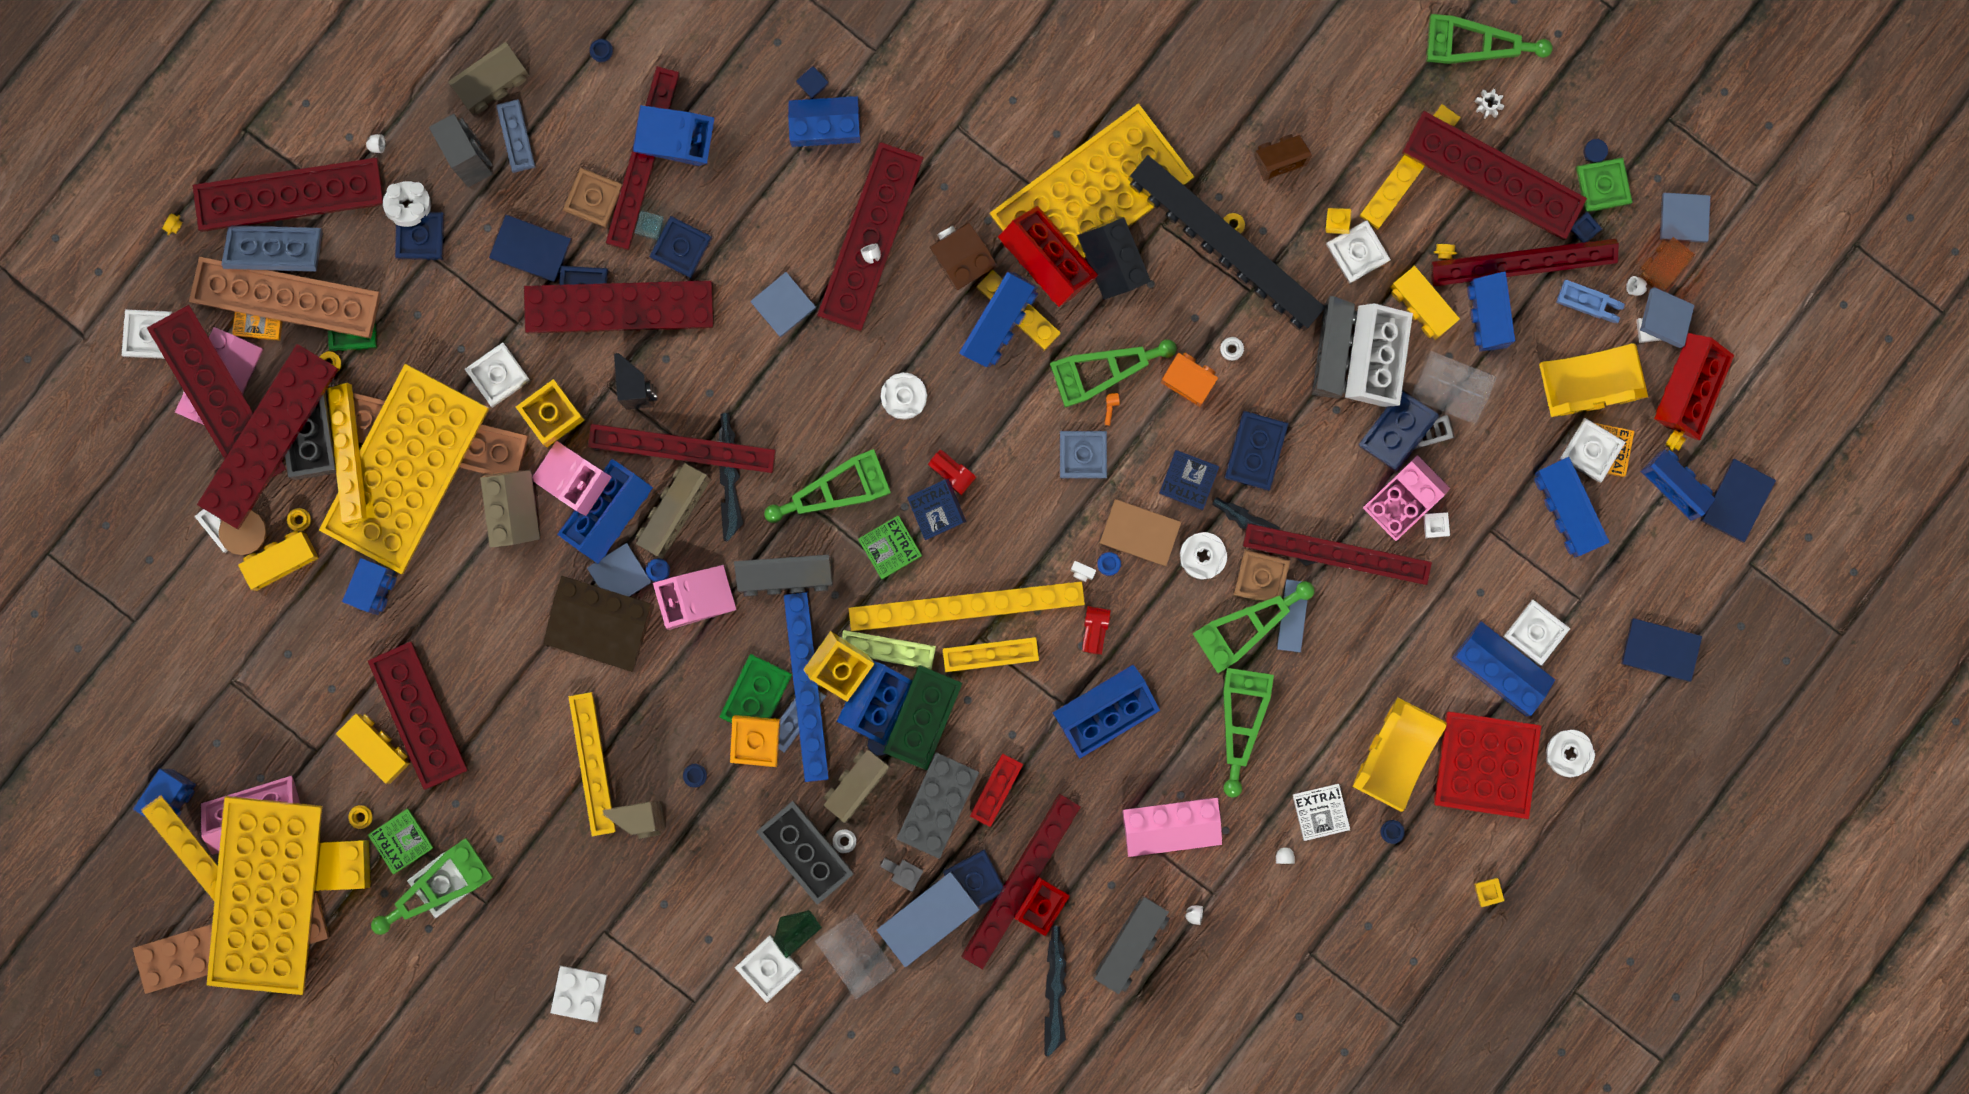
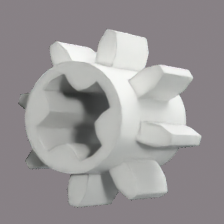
[1475,89,1504,119]

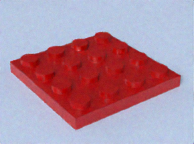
[1434,711,1541,819]

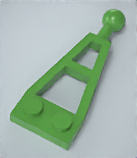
[1426,14,1553,64]
[1050,339,1177,408]
[764,449,891,523]
[1193,581,1315,673]
[1223,668,1274,798]
[371,838,493,935]

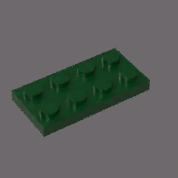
[883,665,963,770]

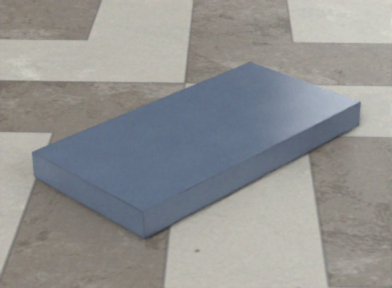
[222,226,323,271]
[876,871,980,967]

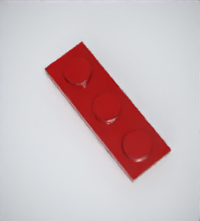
[970,753,1023,827]

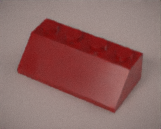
[998,206,1098,307]
[1654,333,1734,441]

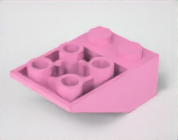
[532,441,612,516]
[1363,455,1450,541]
[653,565,736,630]

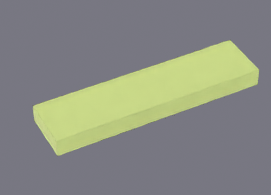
[842,630,936,670]

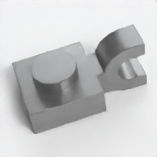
[880,858,923,892]

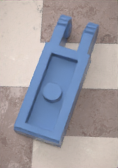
[1556,280,1625,323]

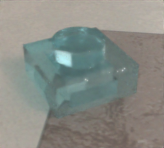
[635,211,664,240]

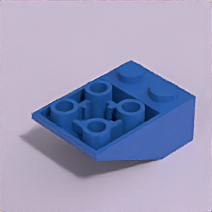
[632,105,714,166]

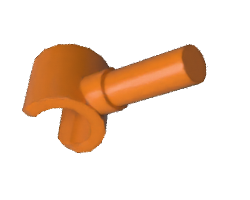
[1104,393,1120,426]

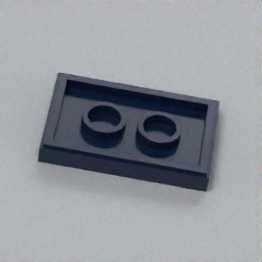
[489,215,572,283]
[1358,391,1439,472]
[1224,411,1289,491]
[1701,459,1776,543]
[1621,618,1702,682]

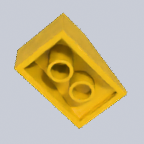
[314,840,371,891]

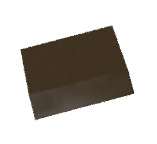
[543,575,655,672]

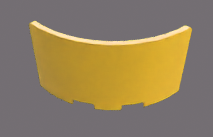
[1539,343,1648,417]
[1352,697,1447,812]

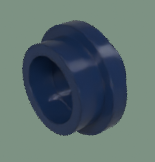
[590,39,613,62]
[683,764,707,787]
[1380,820,1404,844]

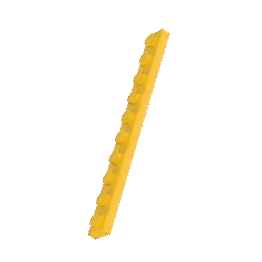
[849,582,1085,632]

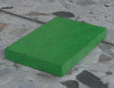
[719,654,793,723]

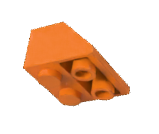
[1161,353,1218,407]

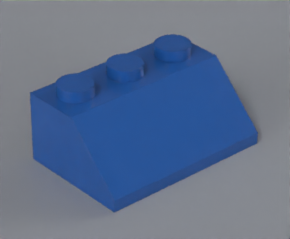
[788,96,861,147]
[1467,272,1515,352]
[1640,449,1715,521]
[836,660,912,746]

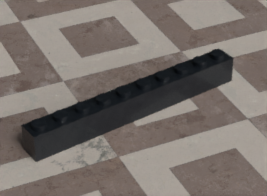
[1128,155,1326,331]

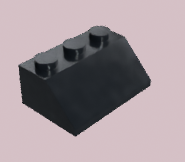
[1076,216,1151,300]
[614,353,658,410]

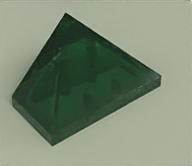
[773,910,822,959]

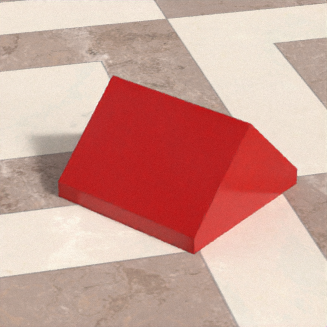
[1014,877,1070,936]

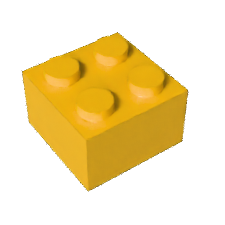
[516,379,585,448]
[803,631,874,702]

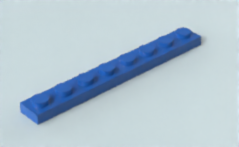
[784,592,829,782]

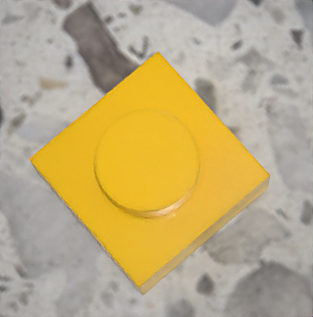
[1326,208,1352,234]
[1474,878,1504,907]

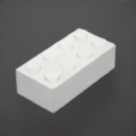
[1345,304,1413,407]

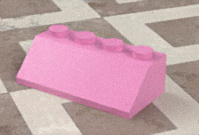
[175,327,263,425]
[201,776,300,855]
[1122,798,1222,857]

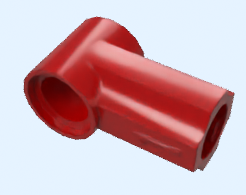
[928,449,977,495]
[1082,606,1111,655]

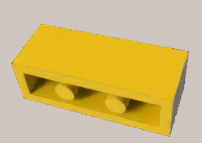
[1390,266,1460,340]
[238,531,319,591]
[336,714,410,784]

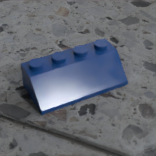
[959,272,1038,367]
[1534,457,1610,558]
[557,459,653,564]
[1452,621,1555,717]
[1053,664,1160,759]

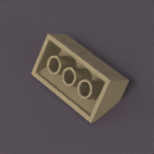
[636,464,711,559]
[603,801,666,839]

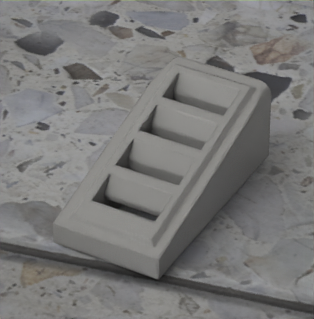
[1415,415,1455,449]

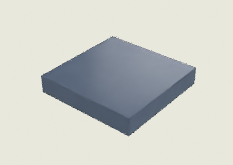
[1660,193,1710,243]
[750,272,816,338]
[1640,287,1694,348]
[1060,431,1107,479]
[587,543,652,597]

